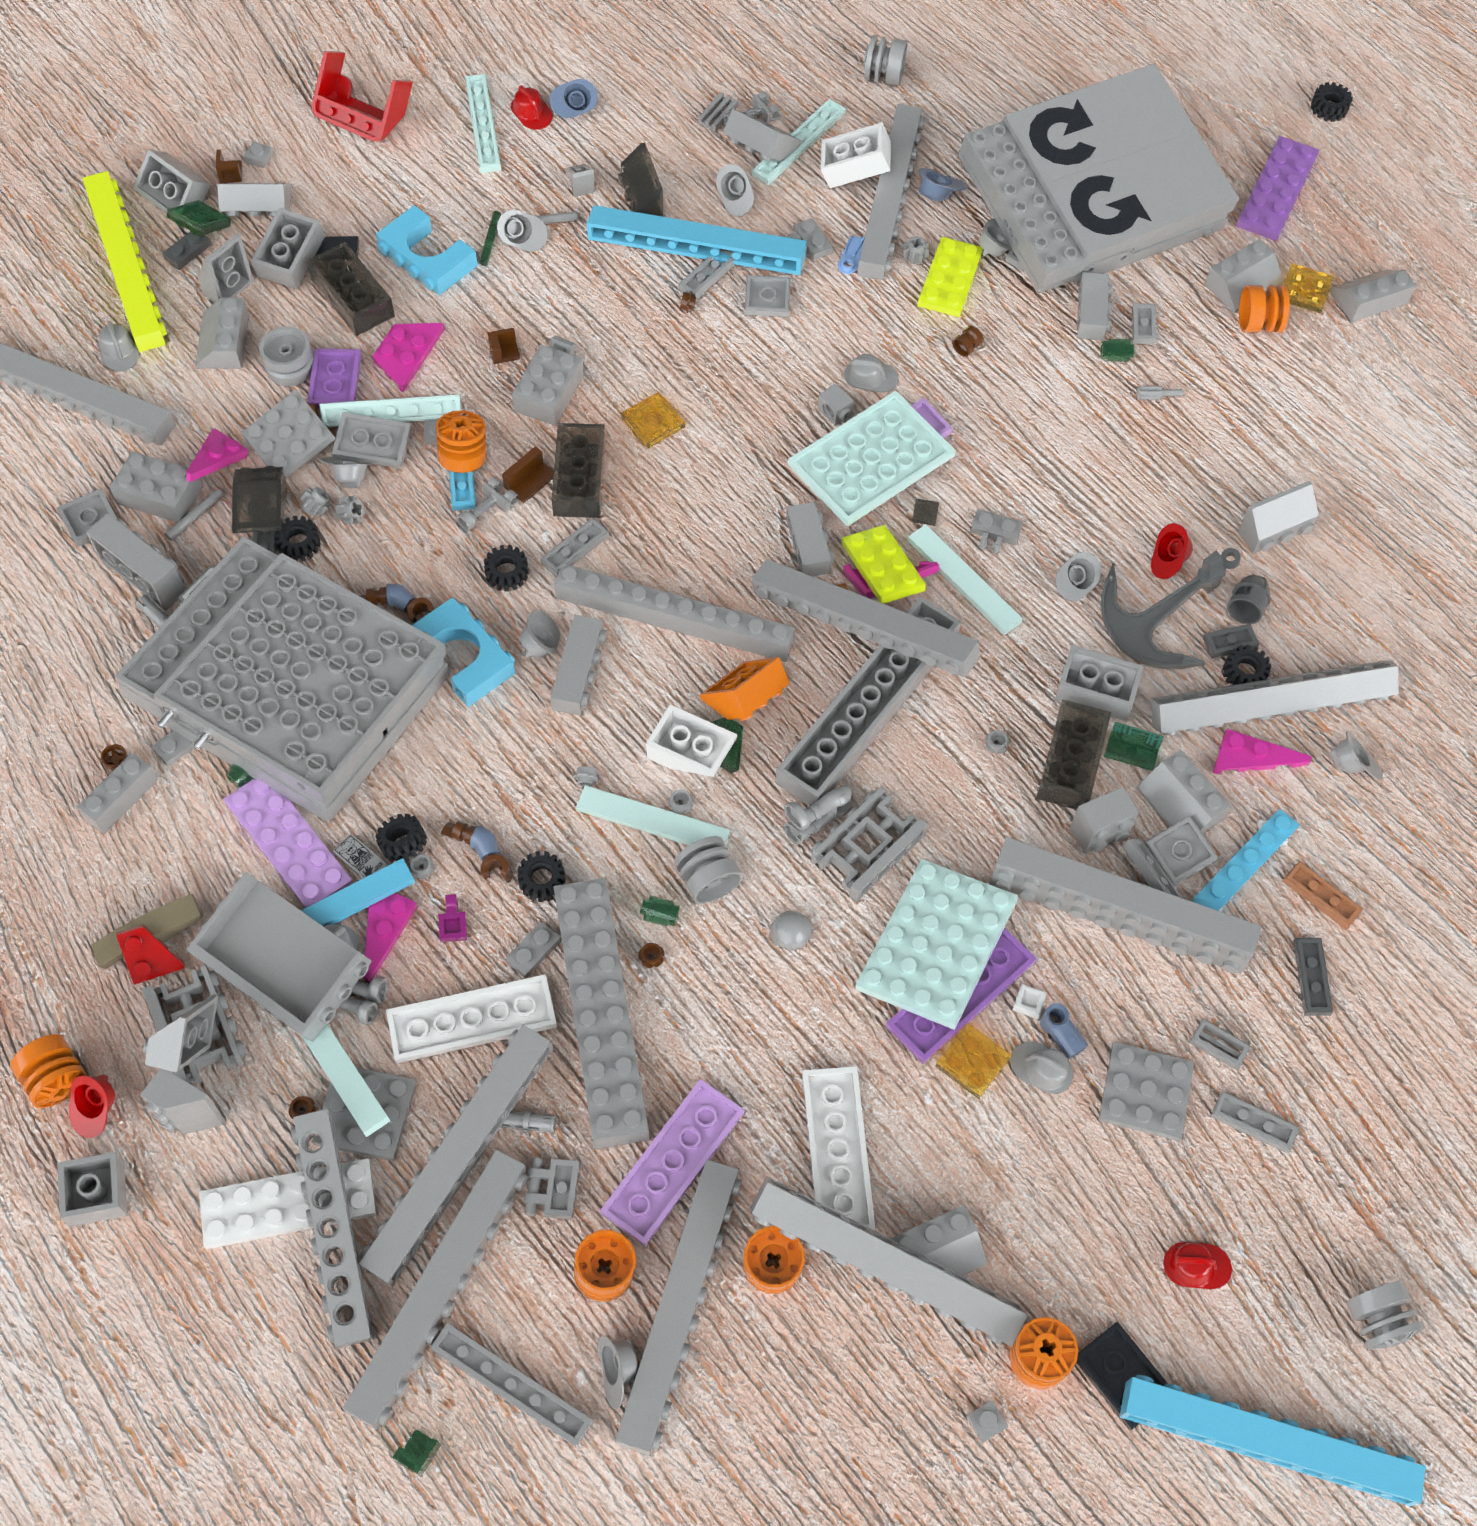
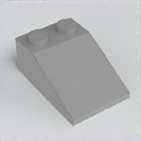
[198,233,254,303]

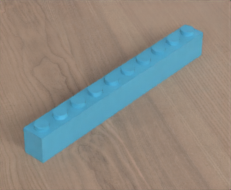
[587,205,807,275]
[1119,1375,1426,1506]

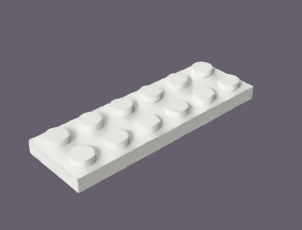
[386,974,557,1064]
[802,1066,876,1231]
[199,1158,377,1249]

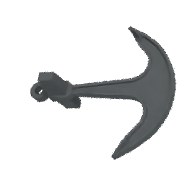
[1101,548,1241,669]

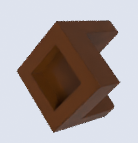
[216,149,242,183]
[487,328,520,364]

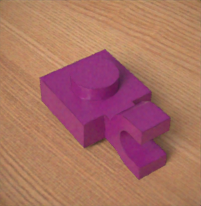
[438,894,467,942]

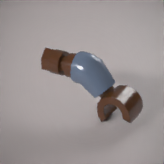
[360,584,435,625]
[440,821,512,883]

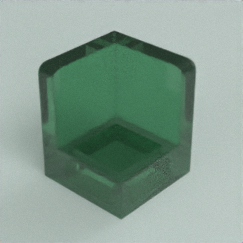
[392,1430,441,1477]

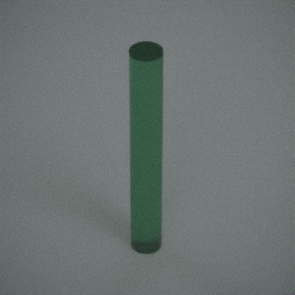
[479,211,501,266]

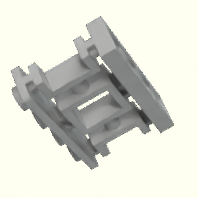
[811,786,928,903]
[142,964,247,1085]

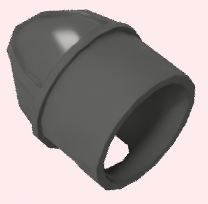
[1227,574,1271,624]

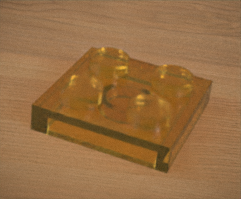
[1284,263,1334,313]
[621,392,685,449]
[935,1023,1012,1099]

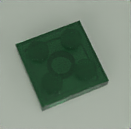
[167,200,231,236]

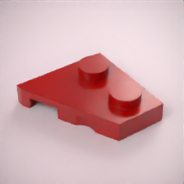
[116,924,185,985]

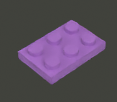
[307,348,362,409]

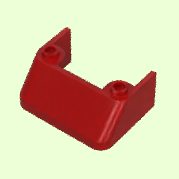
[312,51,413,142]

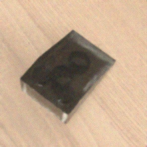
[232,466,288,533]

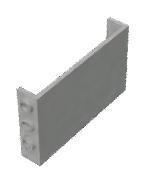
[186,872,372,1042]

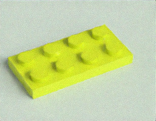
[917,237,983,317]
[842,525,926,604]

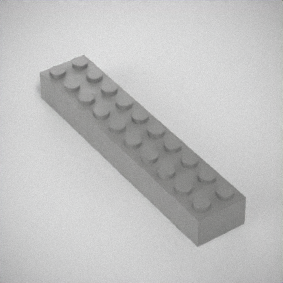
[775,596,961,805]
[990,837,1262,974]
[554,878,649,1150]

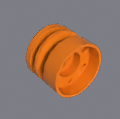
[1239,285,1290,333]
[436,410,487,473]
[10,1034,87,1108]
[743,1226,805,1294]
[574,1230,636,1302]
[1009,1317,1078,1390]

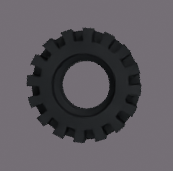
[1311,82,1353,122]
[274,516,321,562]
[484,545,529,591]
[1222,645,1271,685]
[375,814,427,862]
[517,851,566,902]

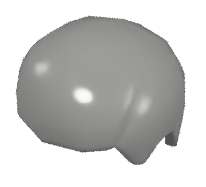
[769,911,812,951]

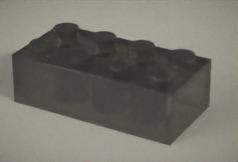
[307,242,395,336]
[551,423,606,518]
[1036,699,1111,810]

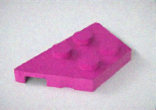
[372,323,445,392]

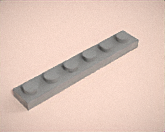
[430,1323,593,1448]

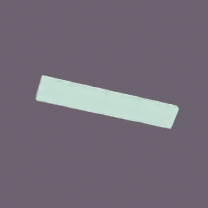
[465,74,501,173]
[752,99,846,186]
[320,394,461,427]
[907,524,1023,635]
[576,785,730,846]
[301,1024,390,1137]

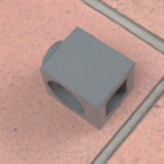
[817,383,854,426]

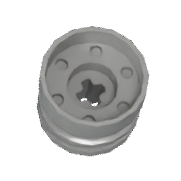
[864,35,908,86]
[674,836,743,904]
[1346,1280,1425,1350]

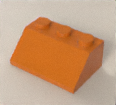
[699,657,790,721]

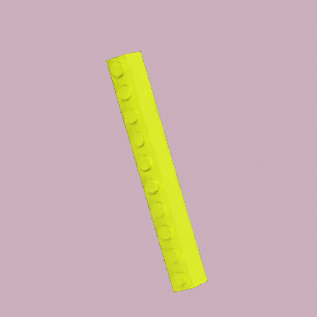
[82,171,167,352]

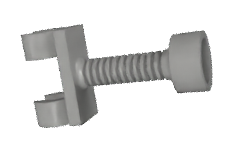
[723,91,781,126]
[456,476,519,531]

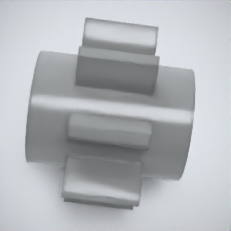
[903,236,930,264]
[300,487,331,516]
[334,495,365,525]

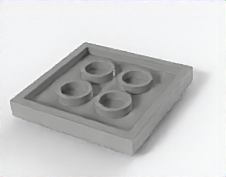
[241,390,336,482]
[1098,1042,1194,1142]
[312,1068,417,1162]

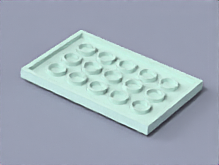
[788,391,956,527]
[856,859,1018,1030]

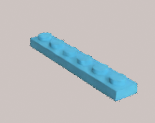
[1191,809,1300,911]

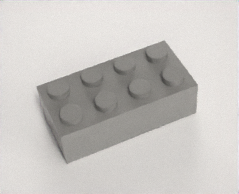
[86,514,185,611]

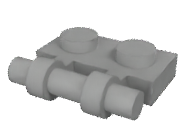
[523,1158,580,1220]

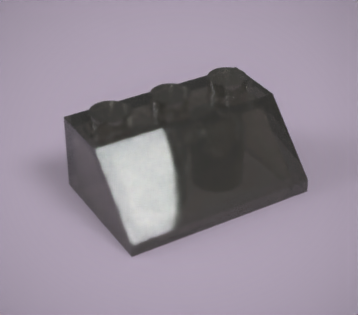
[618,143,663,217]

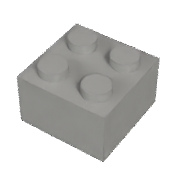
[1070,787,1139,854]
[57,1152,128,1227]

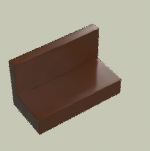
[502,446,557,503]

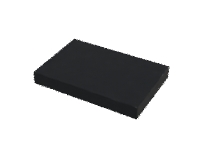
[1076,1321,1168,1431]

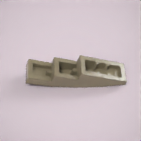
[91,894,203,969]

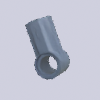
[1040,1003,1089,1060]

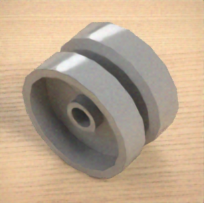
[259,327,314,386]

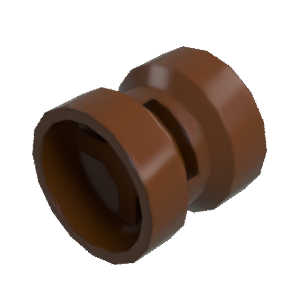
[952,325,984,357]
[101,744,128,775]

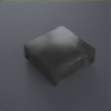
[912,498,939,526]

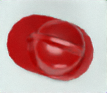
[510,85,553,130]
[1150,523,1193,579]
[69,1074,115,1138]
[1163,1242,1232,1290]

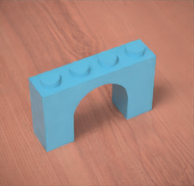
[376,205,478,296]
[412,597,515,707]

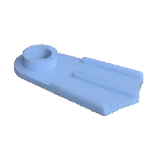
[838,235,865,274]

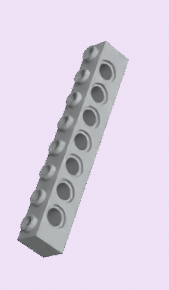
[291,1109,374,1349]

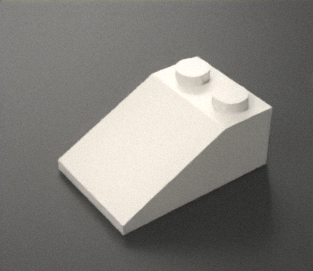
[646,705,737,777]

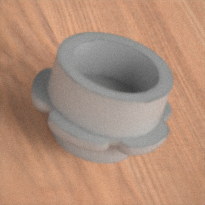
[985,730,1010,754]
[573,766,598,787]
[668,789,693,814]
[409,854,435,879]

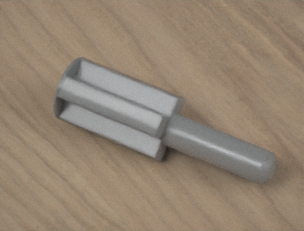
[1136,386,1184,400]

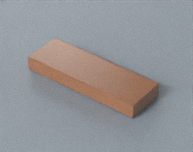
[1282,861,1363,930]

